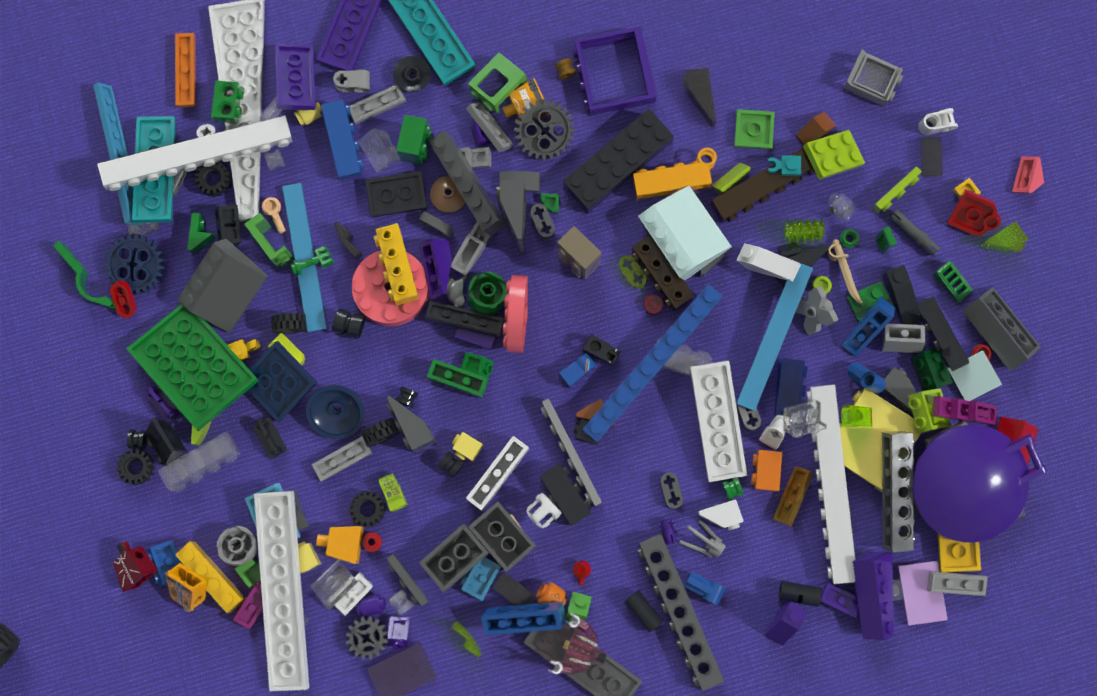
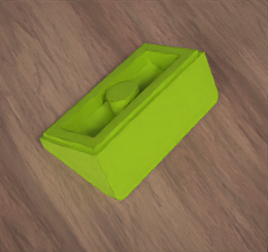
[712,163,751,196]

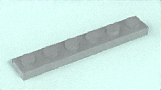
[540,398,602,506]

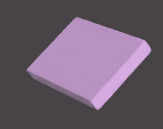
[897,561,948,625]

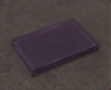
[367,642,437,696]

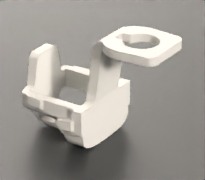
[526,493,561,528]

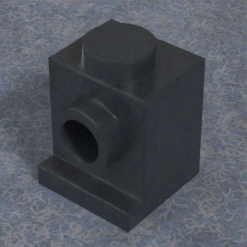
[573,419,599,445]

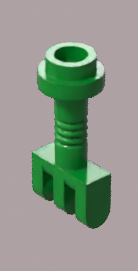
[290,246,334,275]

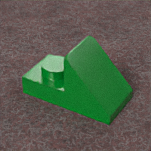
[187,213,216,254]

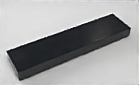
[425,301,504,338]

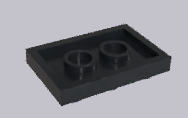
[366,171,427,218]

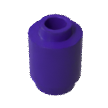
[356,594,386,616]

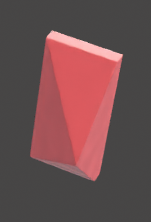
[1012,157,1044,194]

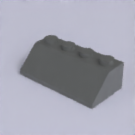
[962,287,1041,371]

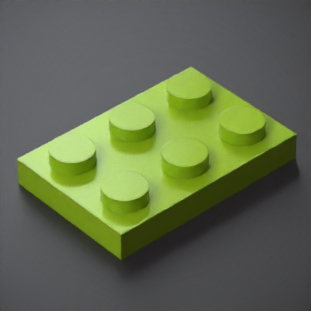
[803,130,865,180]

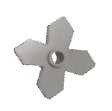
[796,286,838,336]

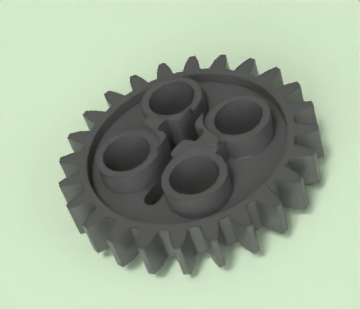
[514,98,575,160]

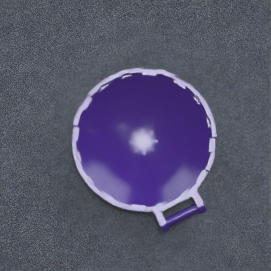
[912,425,1047,543]

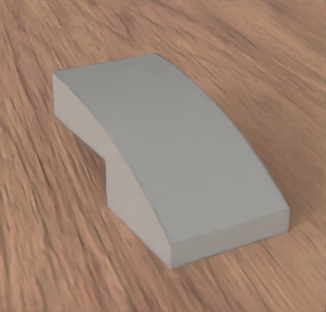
[460,147,491,169]

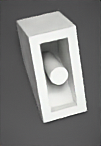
[697,499,743,530]

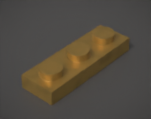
[773,466,814,527]

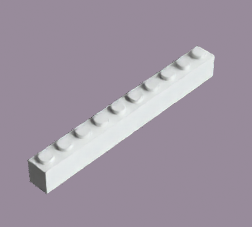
[97,116,292,191]
[807,384,855,584]

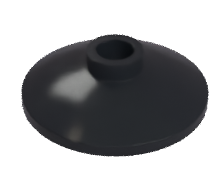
[393,56,431,92]

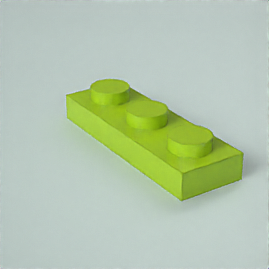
[872,166,922,213]

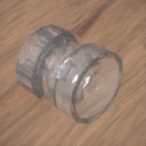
[388,590,414,617]

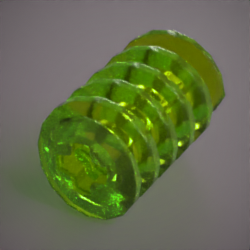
[783,219,825,245]

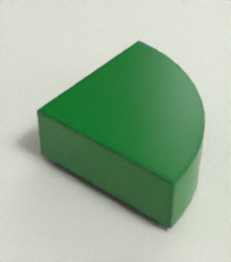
[541,193,559,214]

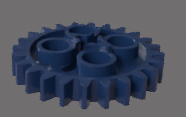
[103,234,166,295]

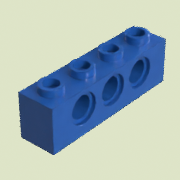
[481,602,566,635]

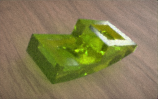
[452,621,482,658]

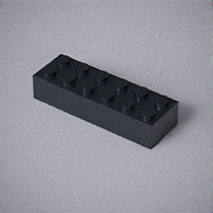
[563,109,674,214]

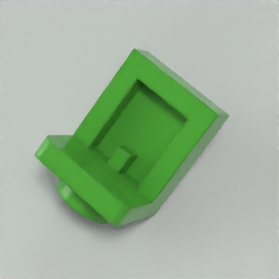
[566,592,592,624]

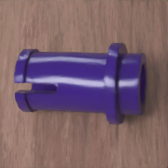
[659,519,677,544]

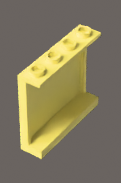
[839,388,921,492]

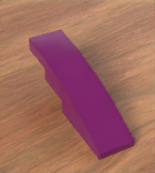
[933,396,997,425]

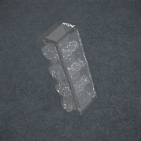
[158,432,241,493]

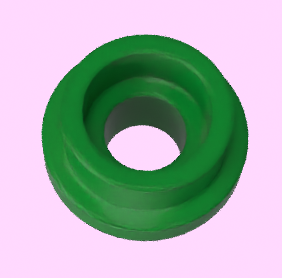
[840,229,859,248]

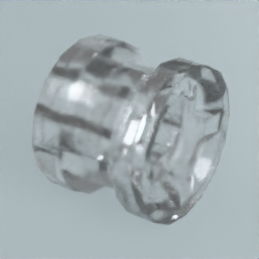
[264,148,285,171]

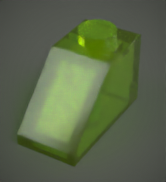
[980,221,1029,254]

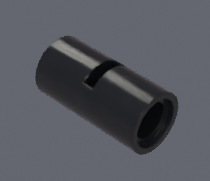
[778,580,822,607]
[624,590,664,633]

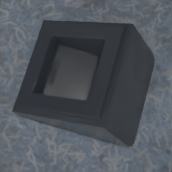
[777,242,801,258]

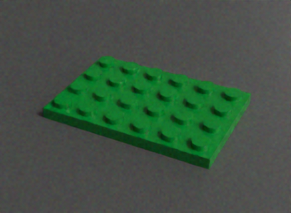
[126,304,259,431]

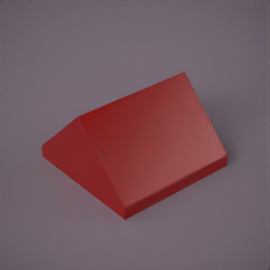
[996,417,1038,466]

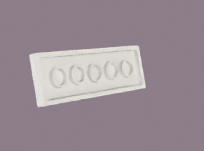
[690,360,747,482]

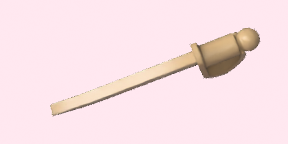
[827,239,862,304]

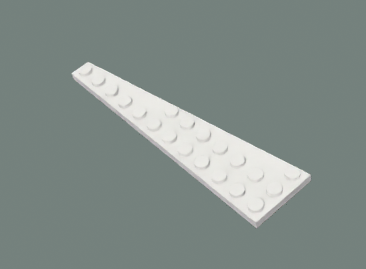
[208,0,265,222]

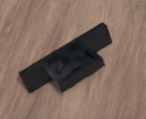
[918,297,969,371]

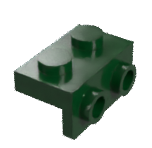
[911,348,953,391]

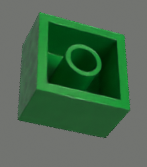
[396,115,433,165]

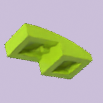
[191,421,211,446]

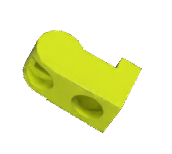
[268,333,305,365]

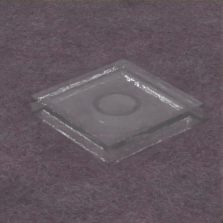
[311,559,358,610]

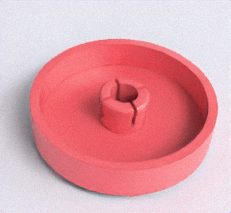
[352,250,429,327]
[503,275,528,353]

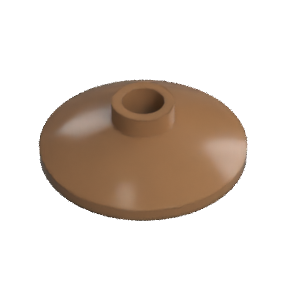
[430,176,466,213]

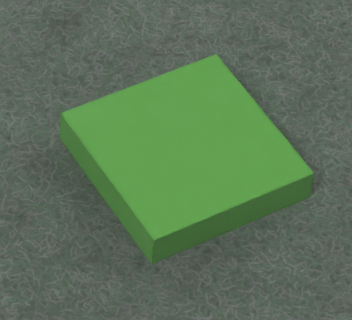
[734,109,775,150]

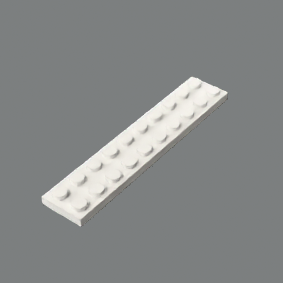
[254,491,309,691]

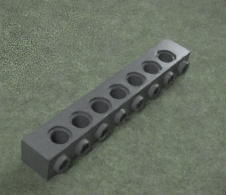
[637,534,725,691]

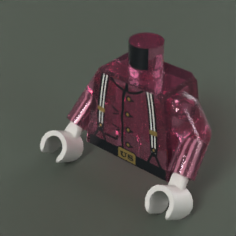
[548,613,607,674]

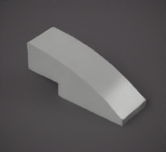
[451,222,492,276]

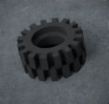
[195,162,232,197]
[271,313,307,334]
[361,418,399,447]
[116,449,155,485]
[349,491,386,527]

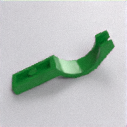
[53,241,115,310]

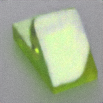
[841,405,873,428]

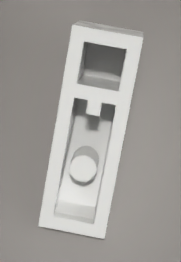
[737,243,801,282]

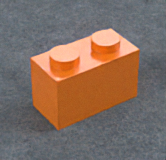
[751,450,782,492]

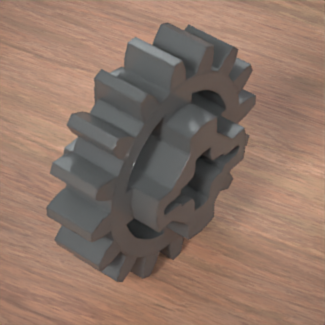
[346,616,388,660]

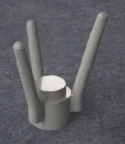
[679,520,726,558]

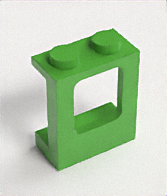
[468,53,528,114]
[245,213,294,268]

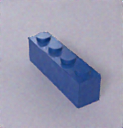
[321,99,364,180]

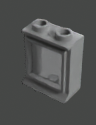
[843,49,903,106]

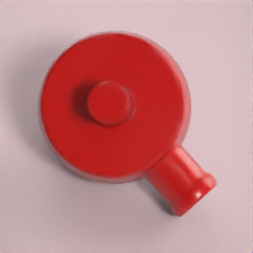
[573,560,591,585]

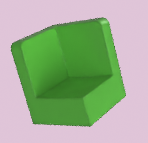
[235,557,261,588]

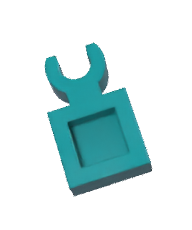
[767,155,801,176]

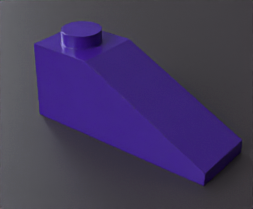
[419,239,452,300]

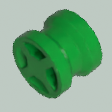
[722,478,744,501]

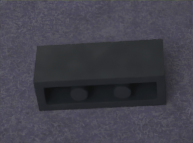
[539,464,592,526]

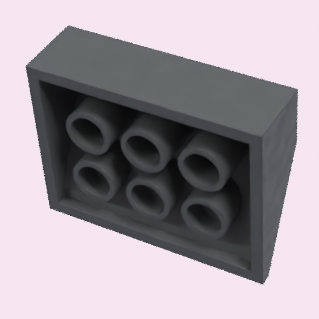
[496,180,527,255]
[177,239,268,333]

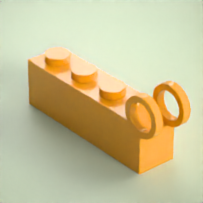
[632,148,717,200]

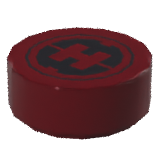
[644,295,663,315]

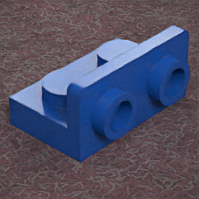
[147,540,180,587]

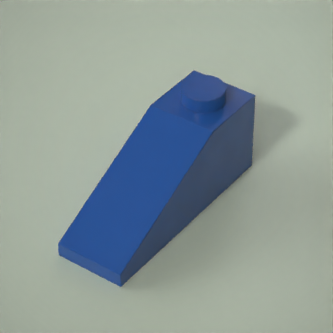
[841,297,895,356]

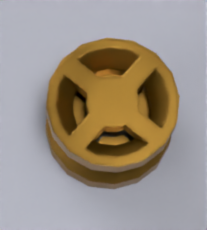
[554,58,577,80]

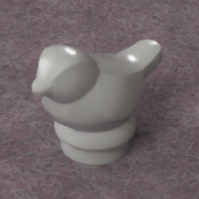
[444,275,468,307]

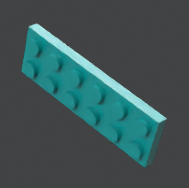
[388,0,476,86]
[132,116,176,223]

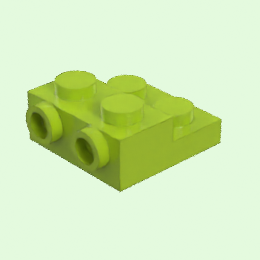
[908,388,951,433]

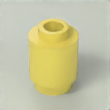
[294,102,323,126]

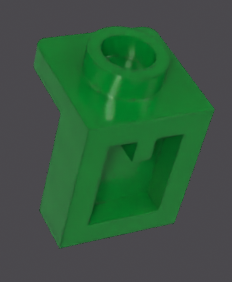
[461,352,494,378]

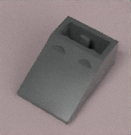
[386,396,437,453]

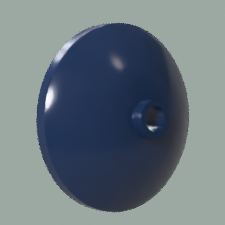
[306,385,364,439]

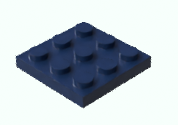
[248,341,318,423]

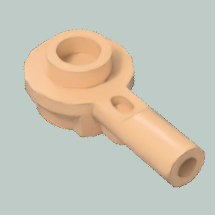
[262,197,286,234]

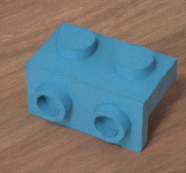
[460,557,502,601]

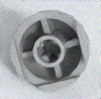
[217,526,257,566]

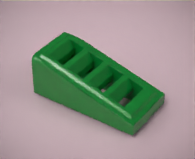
[932,260,973,303]

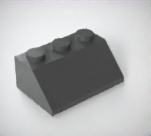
[468,501,536,572]
[419,524,489,593]

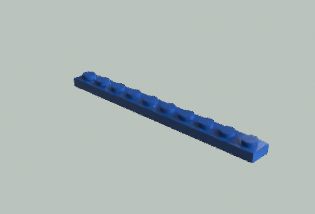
[582,284,723,442]

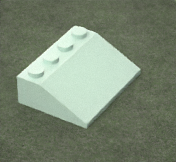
[638,186,732,280]

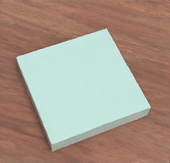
[948,351,1002,401]

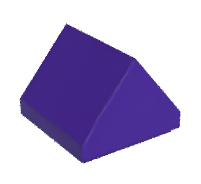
[471,124,491,147]

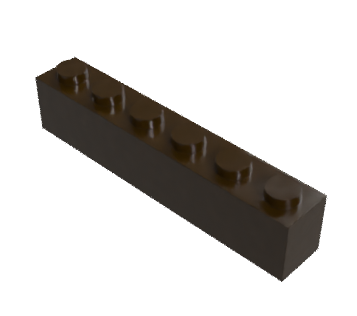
[710,148,815,223]

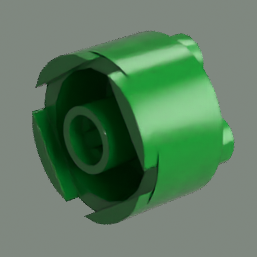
[468,272,507,316]

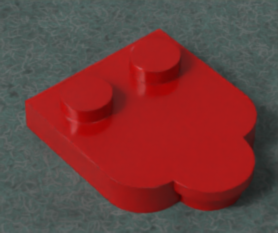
[947,189,1001,236]

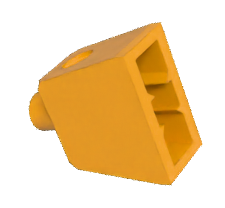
[316,526,364,564]

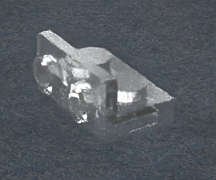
[358,128,400,173]
[783,400,827,438]

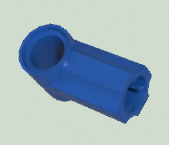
[847,361,886,393]
[684,571,726,606]

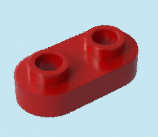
[110,280,137,318]

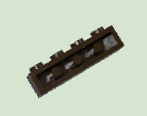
[631,234,695,312]

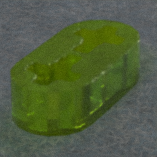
[618,255,647,289]

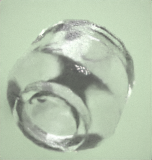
[827,193,855,221]

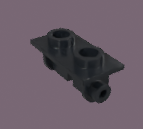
[253,417,287,460]

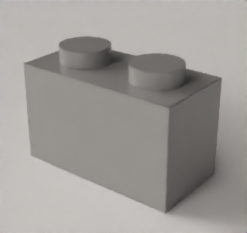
[882,324,925,353]

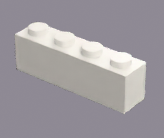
[466,436,529,511]

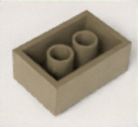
[557,226,602,280]

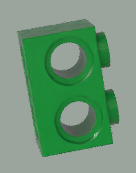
[211,80,244,124]

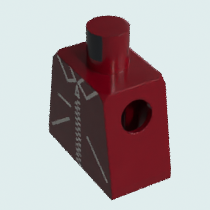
[113,541,158,592]

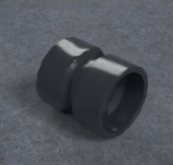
[332,308,366,339]

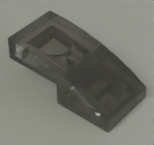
[920,136,942,177]
[334,221,362,260]
[492,571,537,606]

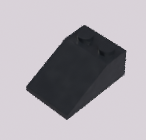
[145,417,190,467]

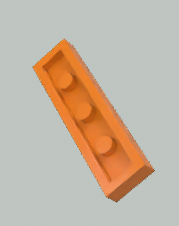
[175,33,196,108]

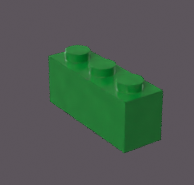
[427,359,489,399]

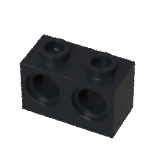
[215,205,242,247]

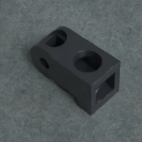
[581,334,621,366]

